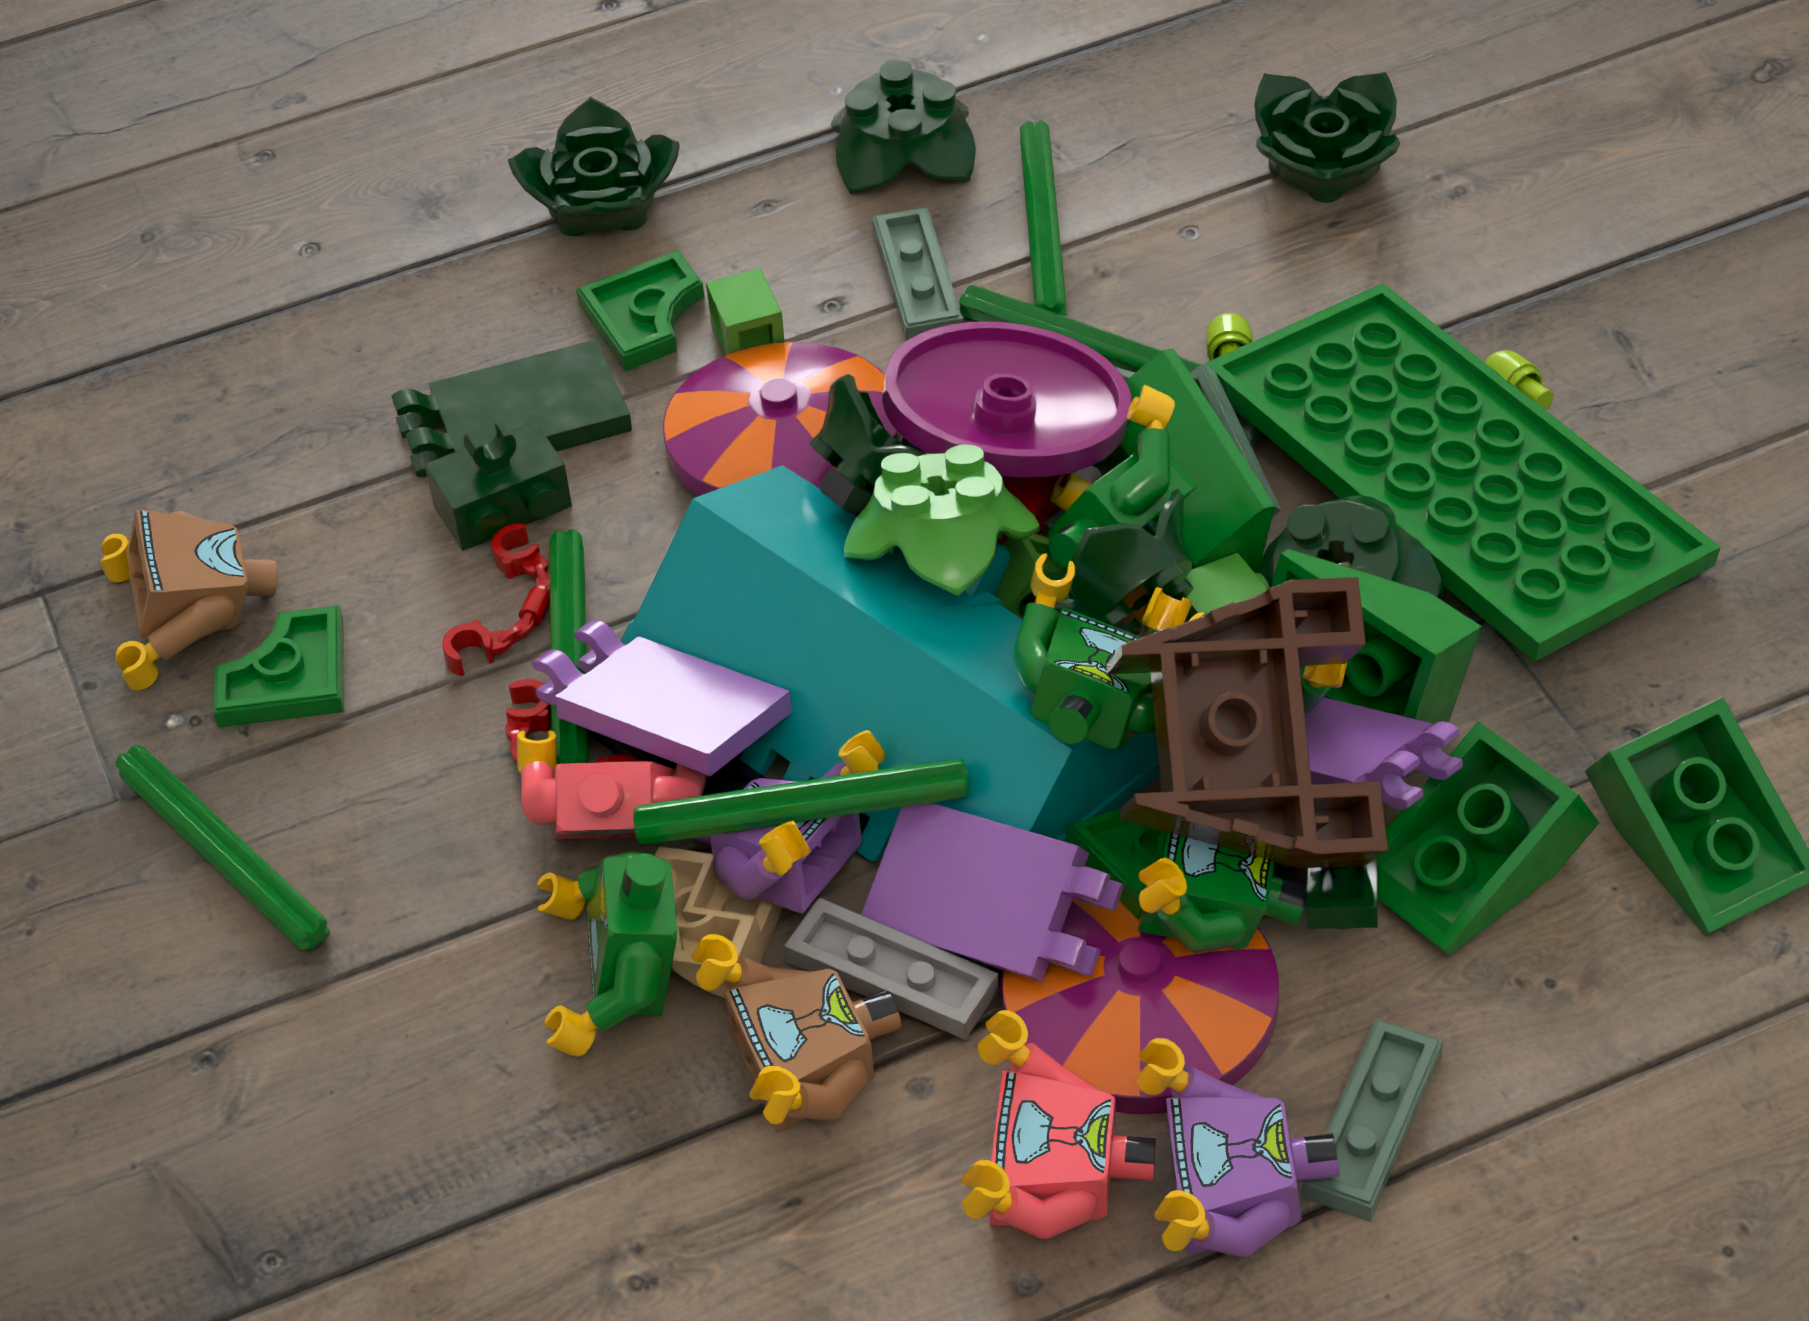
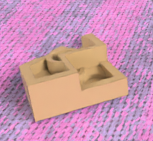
[655,846,783,998]

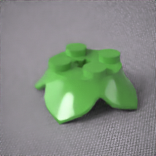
[844,444,1040,596]

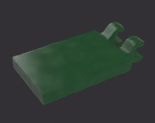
[391,339,632,477]

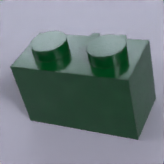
[424,420,572,551]

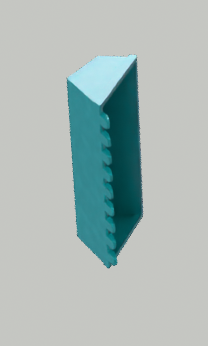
[620,465,1160,861]

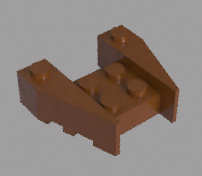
[1107,577,1388,869]

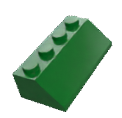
[1092,348,1275,573]

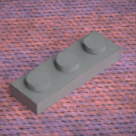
[784,897,999,1040]

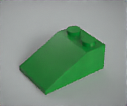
[1271,549,1482,725]
[1585,697,1809,935]
[1378,721,1599,955]

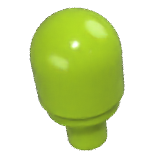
[1206,312,1253,361]
[1484,350,1554,410]

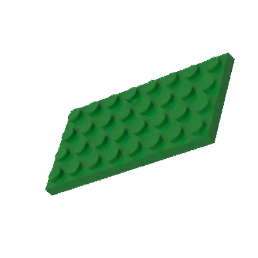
[1205,283,1721,662]

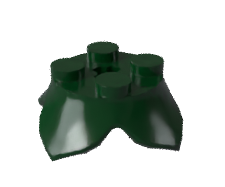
[831,60,976,194]
[1254,72,1400,203]
[508,96,680,236]
[809,374,926,492]
[1021,488,1194,635]
[1258,496,1444,598]

